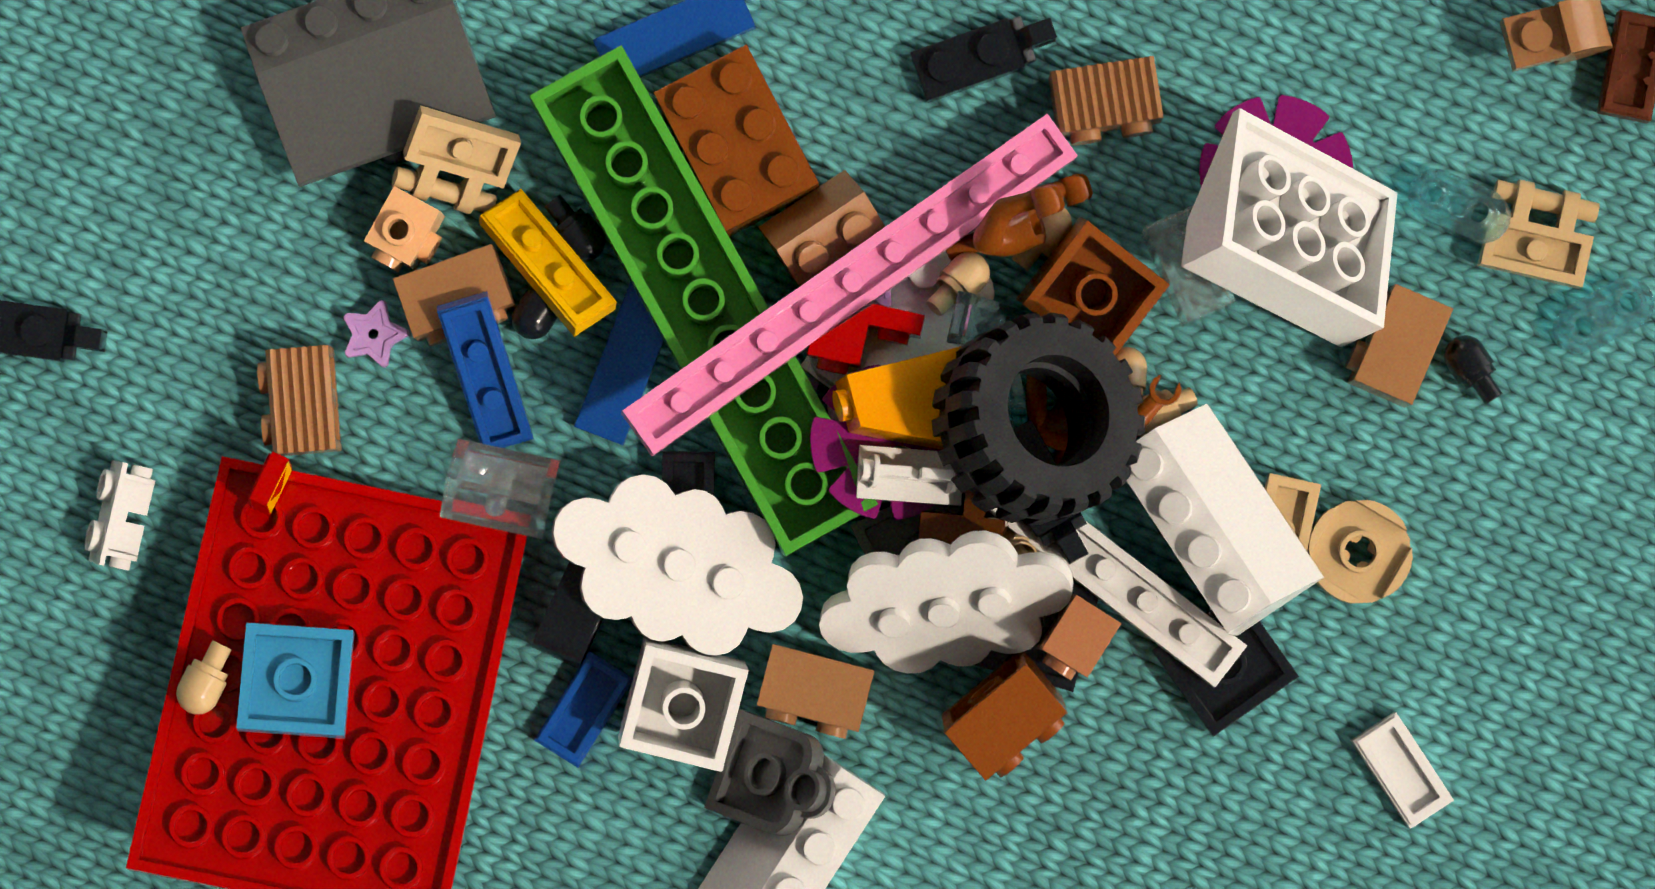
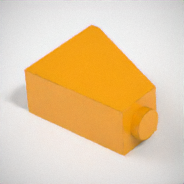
[832,346,962,450]

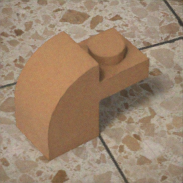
[1500,0,1613,72]

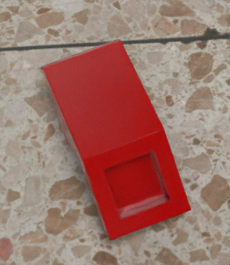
[807,304,925,375]

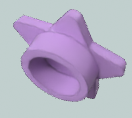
[344,300,409,368]

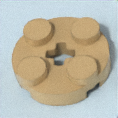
[1307,500,1413,604]

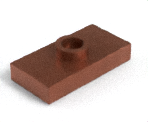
[1596,10,1655,124]

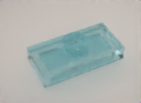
[946,291,1031,347]

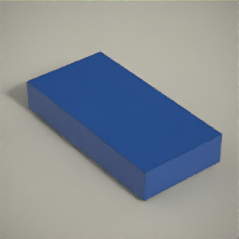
[534,651,633,768]

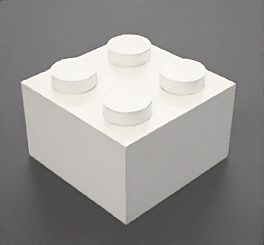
[618,636,749,772]

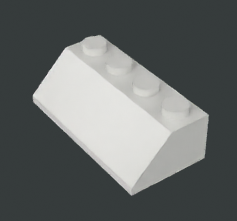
[1127,404,1324,636]
[698,754,885,889]

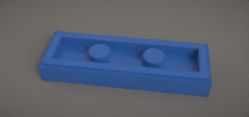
[593,0,756,78]
[574,281,664,446]
[437,291,534,454]

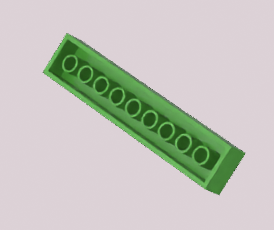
[529,45,878,557]

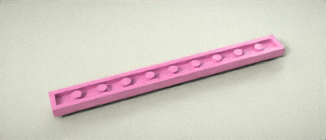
[621,114,1078,456]

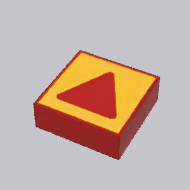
[248,451,293,516]

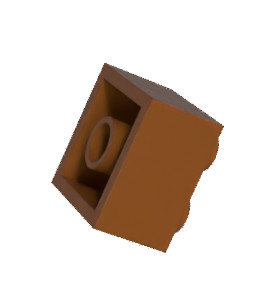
[1016,217,1170,355]
[942,651,1068,781]

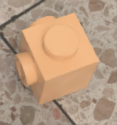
[364,186,445,272]

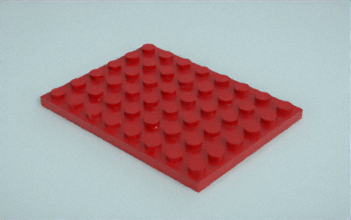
[126,456,530,889]

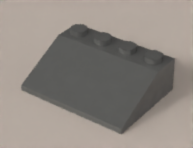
[241,0,496,187]

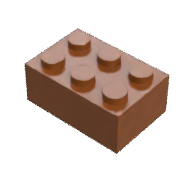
[653,44,819,237]

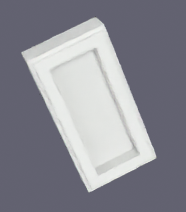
[1350,712,1454,829]

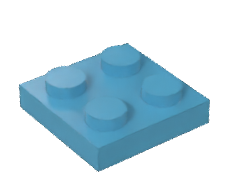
[236,623,354,739]

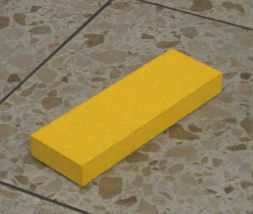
[479,189,617,337]

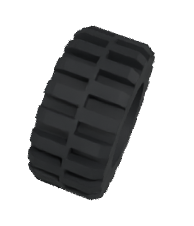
[932,312,1145,525]

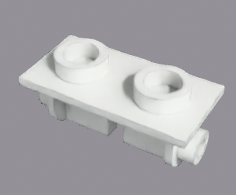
[856,445,962,506]
[85,460,156,571]

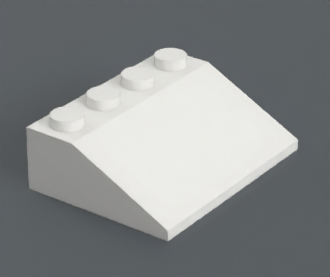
[1181,108,1398,347]

